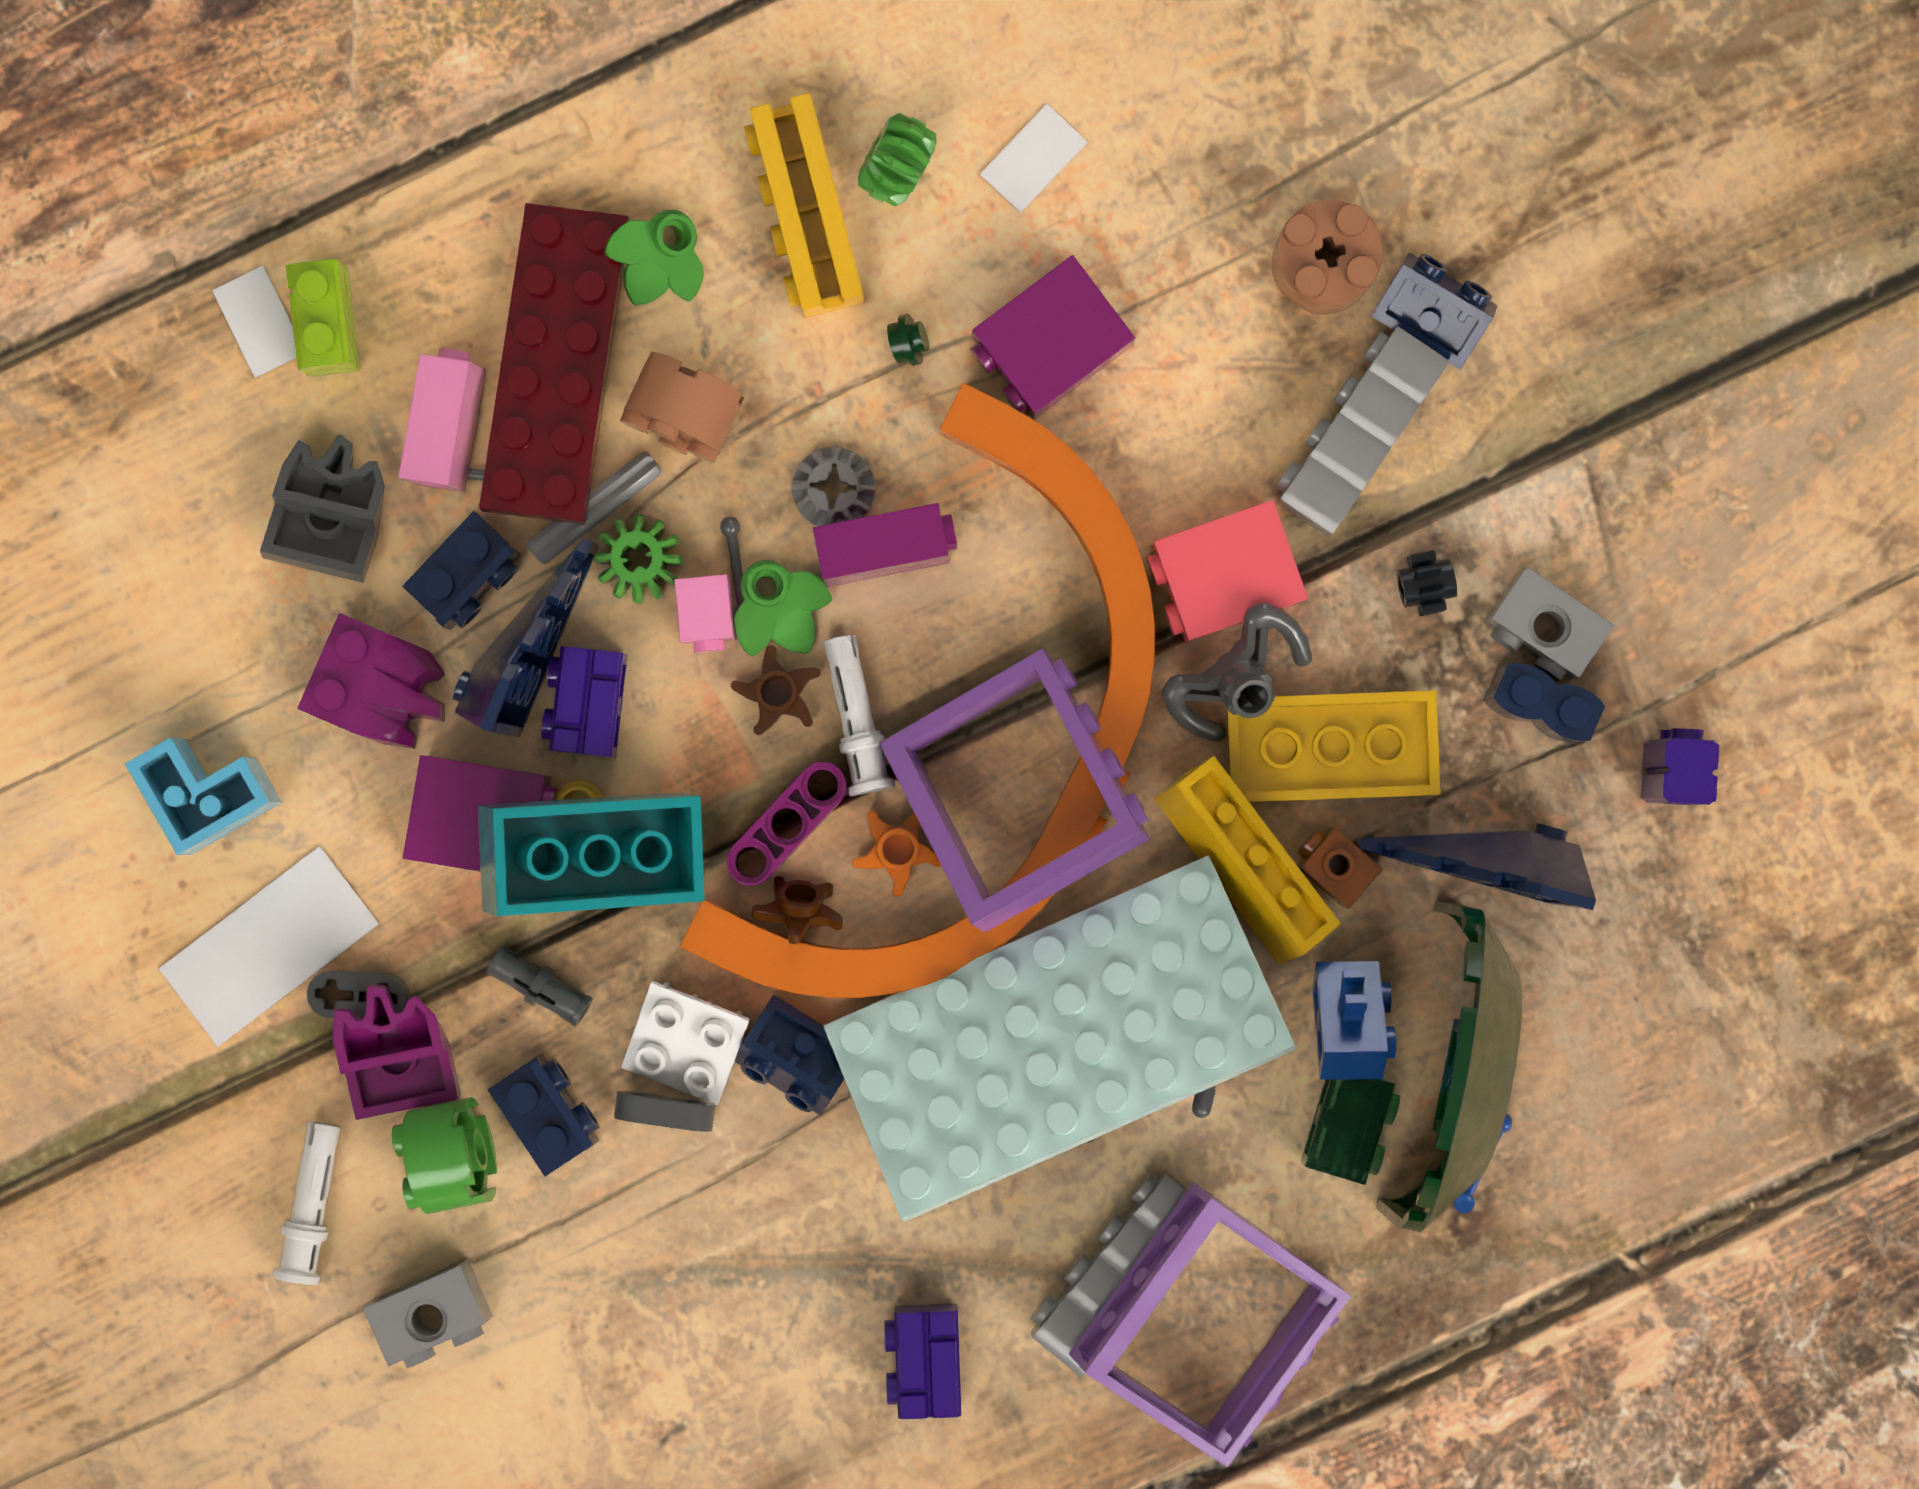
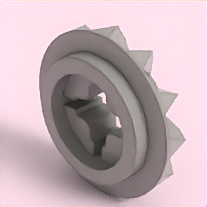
[792,446,875,526]

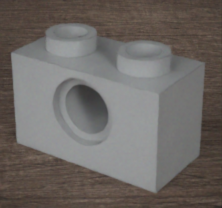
[1484,567,1614,682]
[363,1258,493,1368]

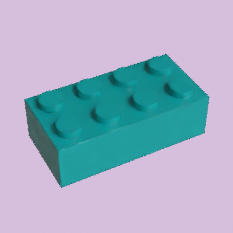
[478,792,705,917]

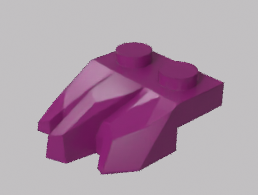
[297,613,445,749]
[333,984,461,1120]

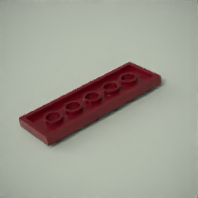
[479,203,630,525]

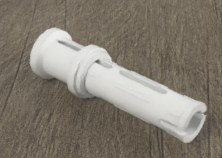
[823,635,895,796]
[272,1122,341,1285]

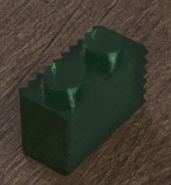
[1301,1078,1400,1185]

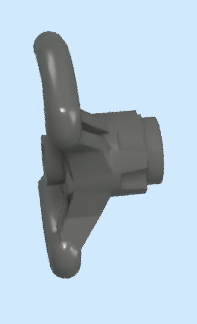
[1162,602,1312,742]

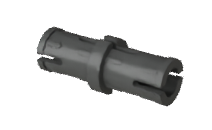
[486,945,593,1027]

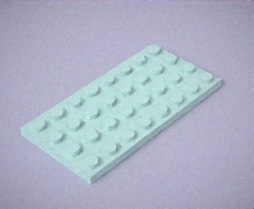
[823,855,1297,1222]

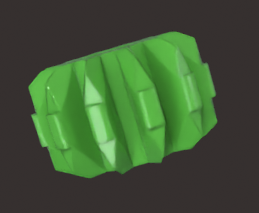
[858,113,937,206]
[594,514,684,604]

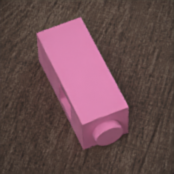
[398,348,486,492]

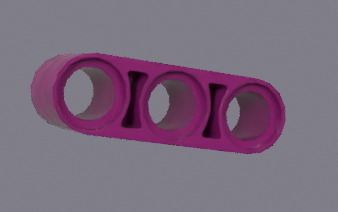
[727,762,848,886]

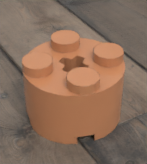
[1272,200,1383,314]
[620,352,745,463]

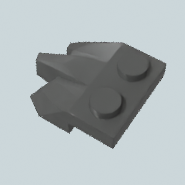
[260,434,385,583]

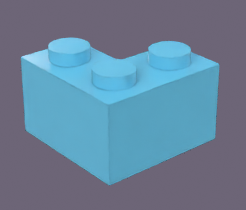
[125,737,282,855]

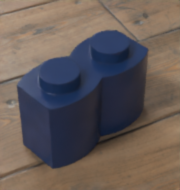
[1484,663,1605,742]

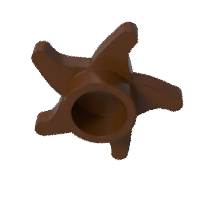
[731,645,821,736]
[752,876,843,944]

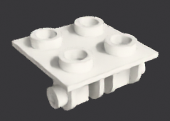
[621,981,751,1105]

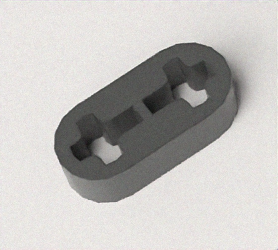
[307,970,410,1018]
[614,1091,716,1132]

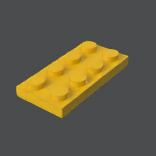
[1226,690,1441,802]

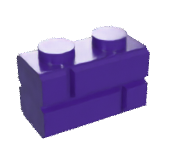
[541,646,628,758]
[1641,728,1720,805]
[884,1303,961,1419]

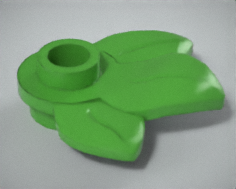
[605,210,703,305]
[734,560,833,657]

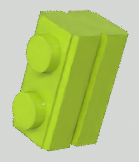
[285,259,360,377]

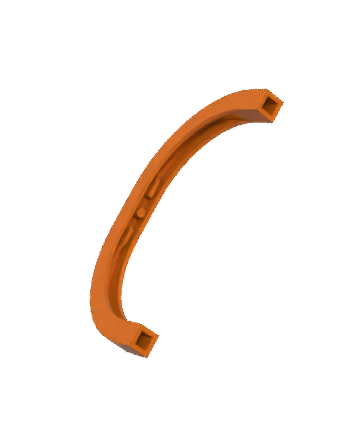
[679,383,1155,998]

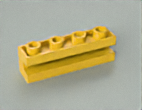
[744,93,865,318]
[1153,755,1341,965]

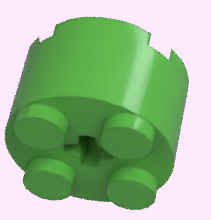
[392,1097,497,1214]

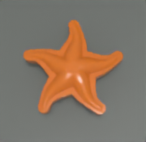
[852,810,941,897]

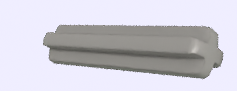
[528,451,662,564]

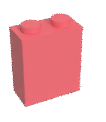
[1146,500,1308,643]

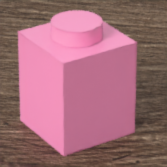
[675,574,736,653]

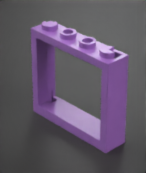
[879,649,1150,932]
[1069,1182,1351,1468]

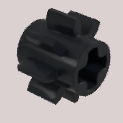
[1396,550,1457,617]

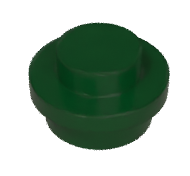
[887,313,929,366]

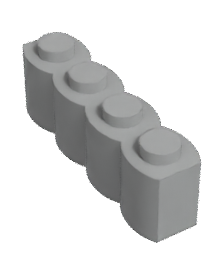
[1276,326,1449,537]
[1030,1170,1187,1377]

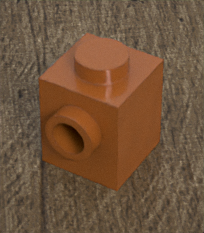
[1297,828,1383,909]

